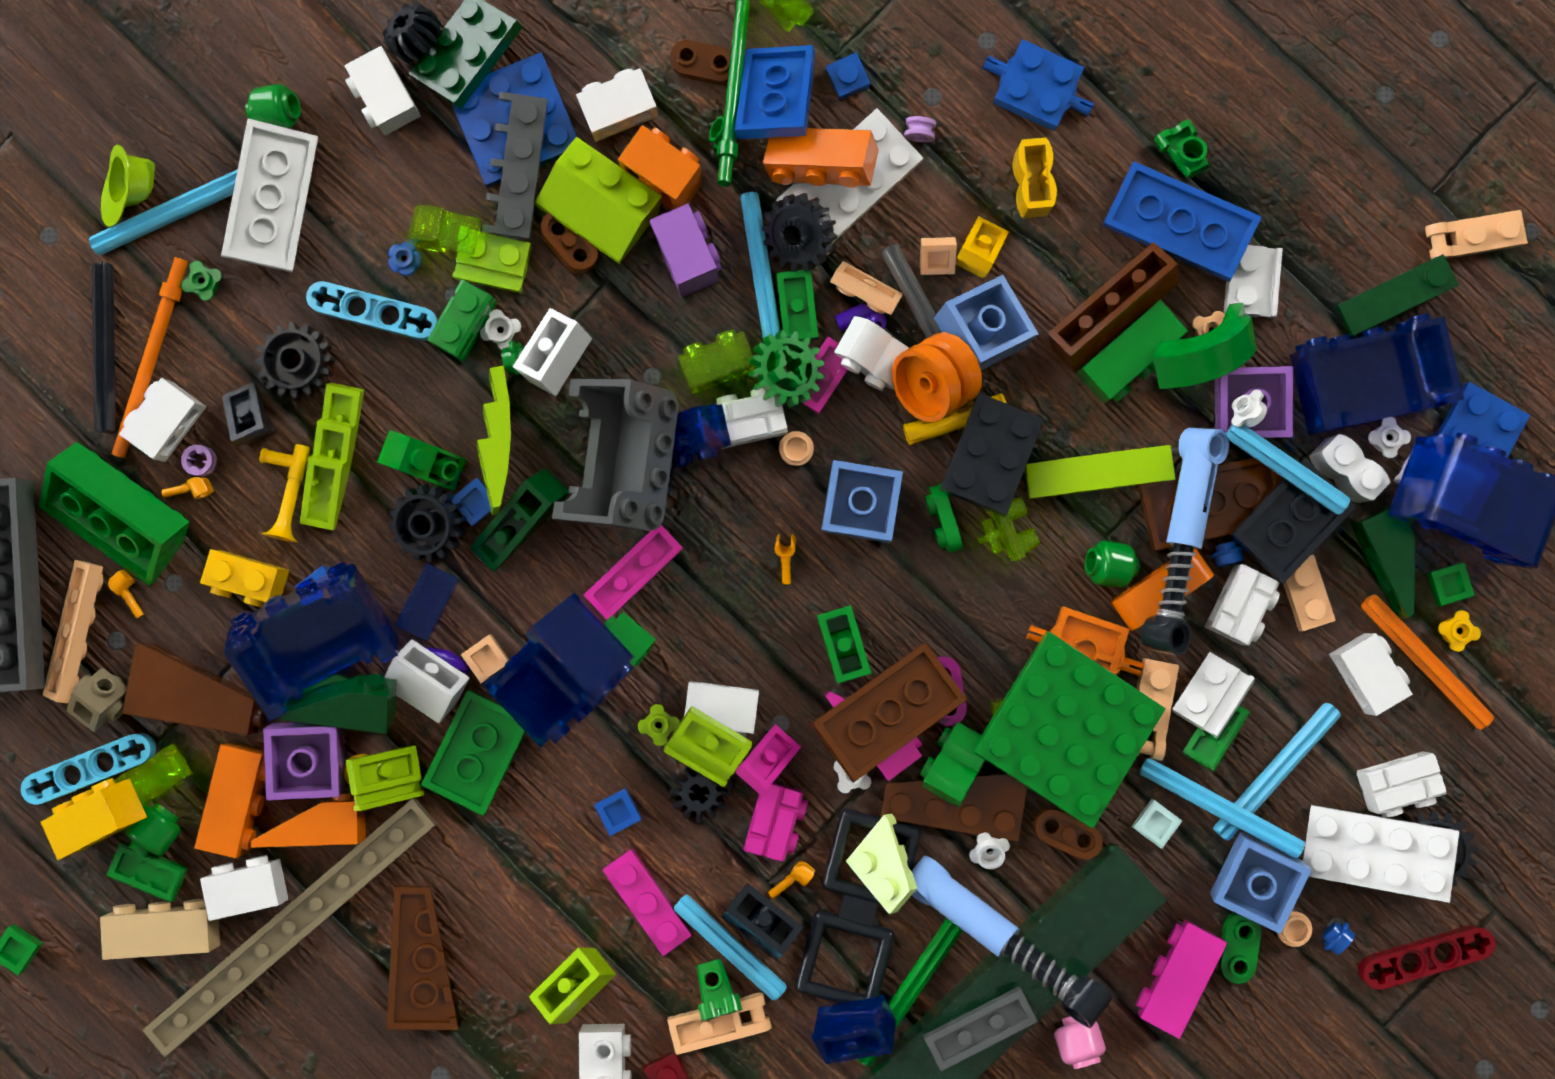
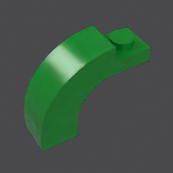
[1153,303,1257,389]

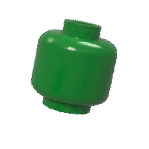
[245,84,301,129]
[1084,540,1140,588]
[125,803,181,858]

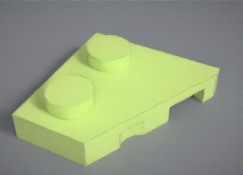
[846,813,917,914]

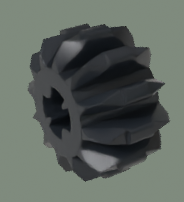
[382,1,443,64]
[670,765,730,823]

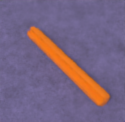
[1361,594,1494,730]

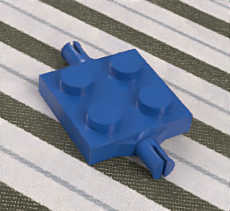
[982,39,1094,131]

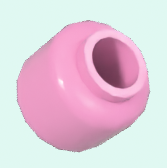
[1054,1016,1106,1070]

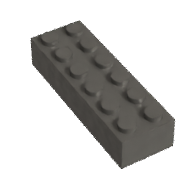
[0,478,45,692]

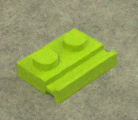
[452,228,532,294]
[663,706,752,787]
[345,746,424,811]

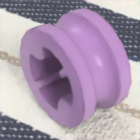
[904,116,936,142]
[181,444,218,477]

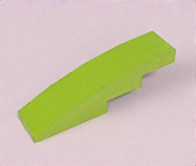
[477,366,511,515]
[300,382,364,531]
[1025,445,1176,499]

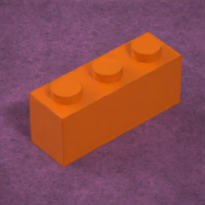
[763,128,879,188]
[194,742,266,858]

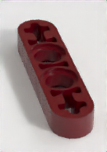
[1358,925,1496,990]

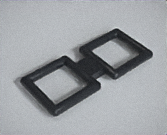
[795,809,921,1011]

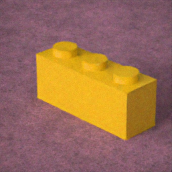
[41,778,147,861]

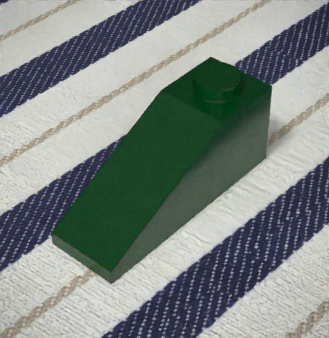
[1336,254,1459,337]
[469,468,569,572]
[1350,505,1415,618]
[280,674,397,734]

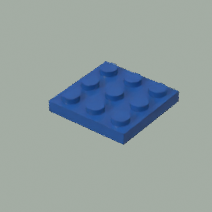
[452,52,577,188]

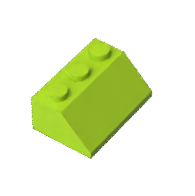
[535,137,662,264]

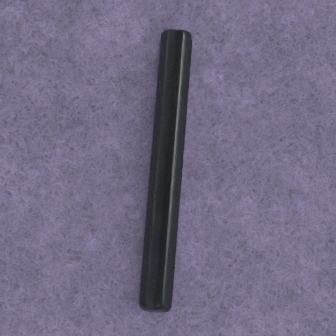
[92,262,116,433]

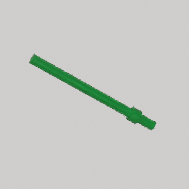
[716,0,750,187]

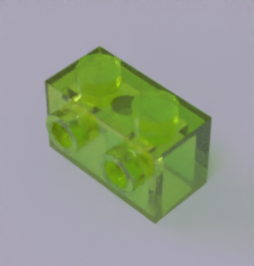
[678,330,756,394]

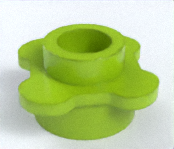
[638,704,680,746]

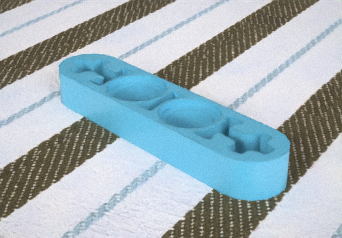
[306,281,439,341]
[21,733,157,805]

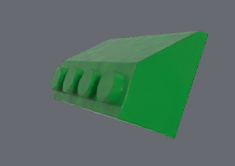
[39,442,189,586]

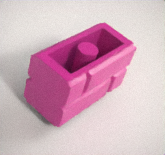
[744,782,808,861]

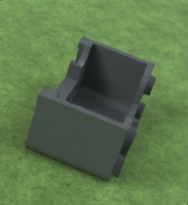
[552,379,679,531]

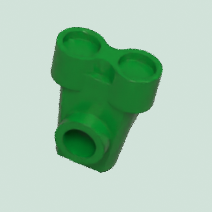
[1154,119,1210,179]
[696,959,743,1021]

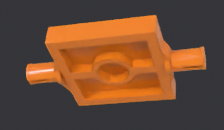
[1026,607,1144,677]

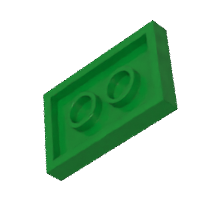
[421,690,532,816]

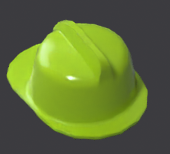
[101,144,155,227]

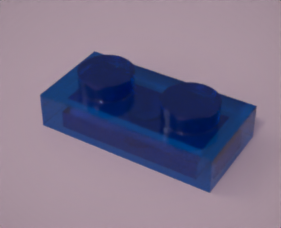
[395,563,460,641]

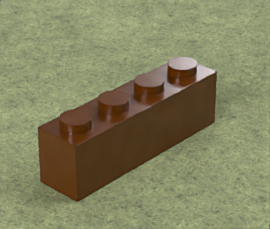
[1048,242,1180,372]

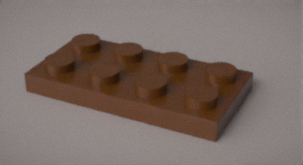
[1138,458,1281,551]
[811,642,968,783]

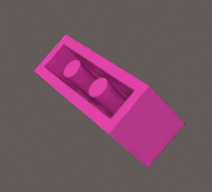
[1136,919,1227,1039]

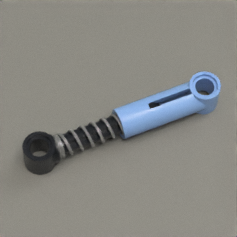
[1141,428,1229,655]
[912,855,1113,1028]

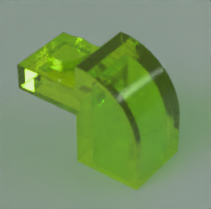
[407,205,482,255]
[114,743,192,807]

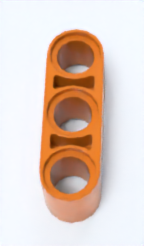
[1111,549,1214,631]

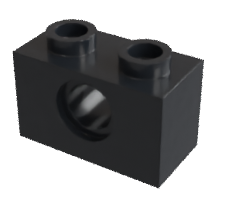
[721,883,803,961]

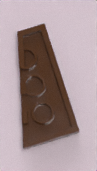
[880,773,1028,842]

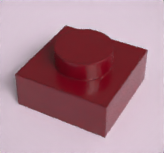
[643,1050,690,1079]

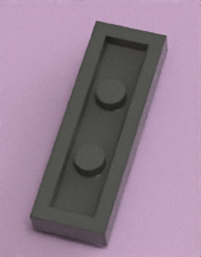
[923,986,1038,1071]

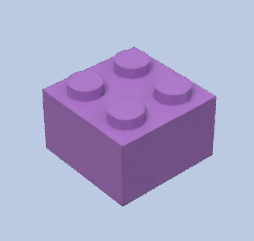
[649,203,722,298]
[1215,366,1293,438]
[263,722,346,800]

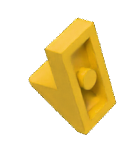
[956,216,1009,278]

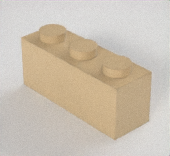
[100,899,220,960]

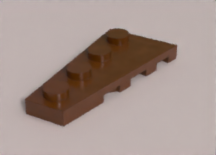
[387,885,459,1030]

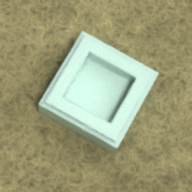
[1131,799,1182,849]

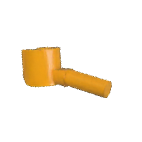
[162,477,214,500]
[774,534,797,584]
[108,570,144,618]
[768,861,815,898]

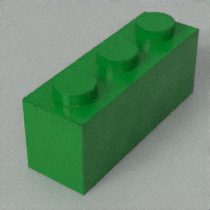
[1077,300,1188,404]

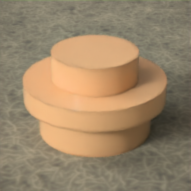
[779,431,814,466]
[1276,911,1312,947]

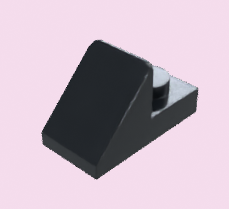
[222,382,277,446]

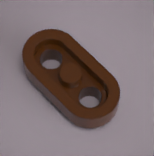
[670,40,731,85]
[541,213,598,274]
[1034,808,1103,860]

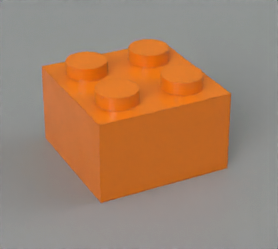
[618,125,703,210]

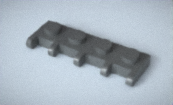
[481,92,548,239]

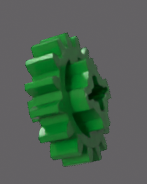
[748,330,825,408]

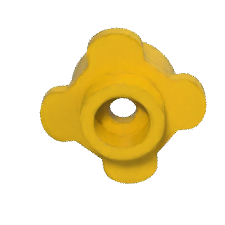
[1438,610,1481,652]

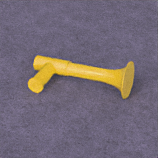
[259,444,311,543]

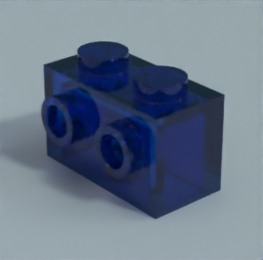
[812,996,896,1064]

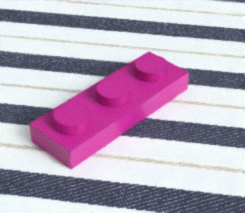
[584,525,684,620]
[602,848,692,956]

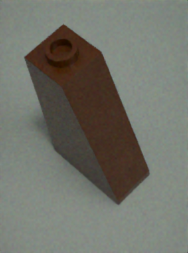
[122,643,266,735]

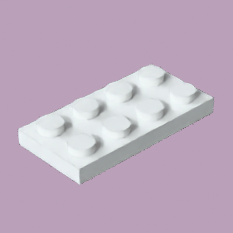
[776,108,923,245]
[221,119,318,273]
[1303,805,1459,903]

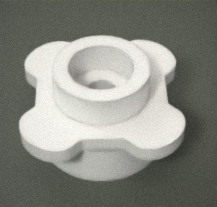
[480,309,521,350]
[1231,390,1267,427]
[1368,417,1411,458]
[834,761,871,793]
[969,832,1010,869]

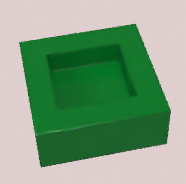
[1426,562,1475,606]
[0,924,43,975]

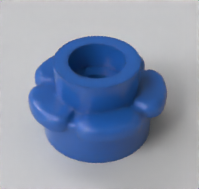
[388,242,422,276]
[1211,541,1245,568]
[1322,922,1355,955]

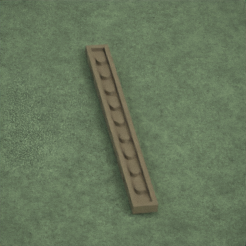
[142,798,437,1057]

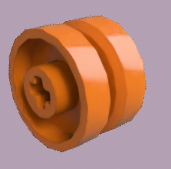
[891,332,982,422]

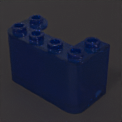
[1289,313,1464,436]
[1388,433,1555,569]
[224,562,398,721]
[483,593,634,748]

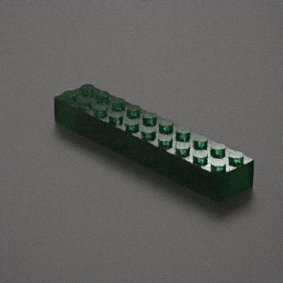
[857,842,1167,1079]

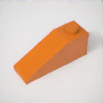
[251,792,366,848]

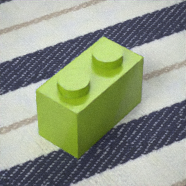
[529,947,616,1024]

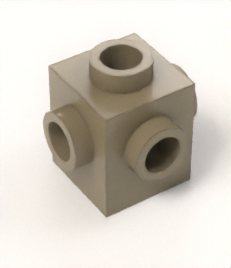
[67,667,127,732]

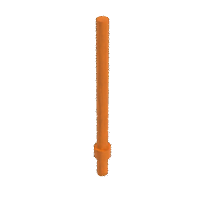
[111,257,188,458]

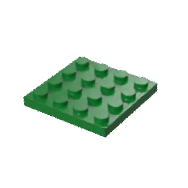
[972,631,1166,829]

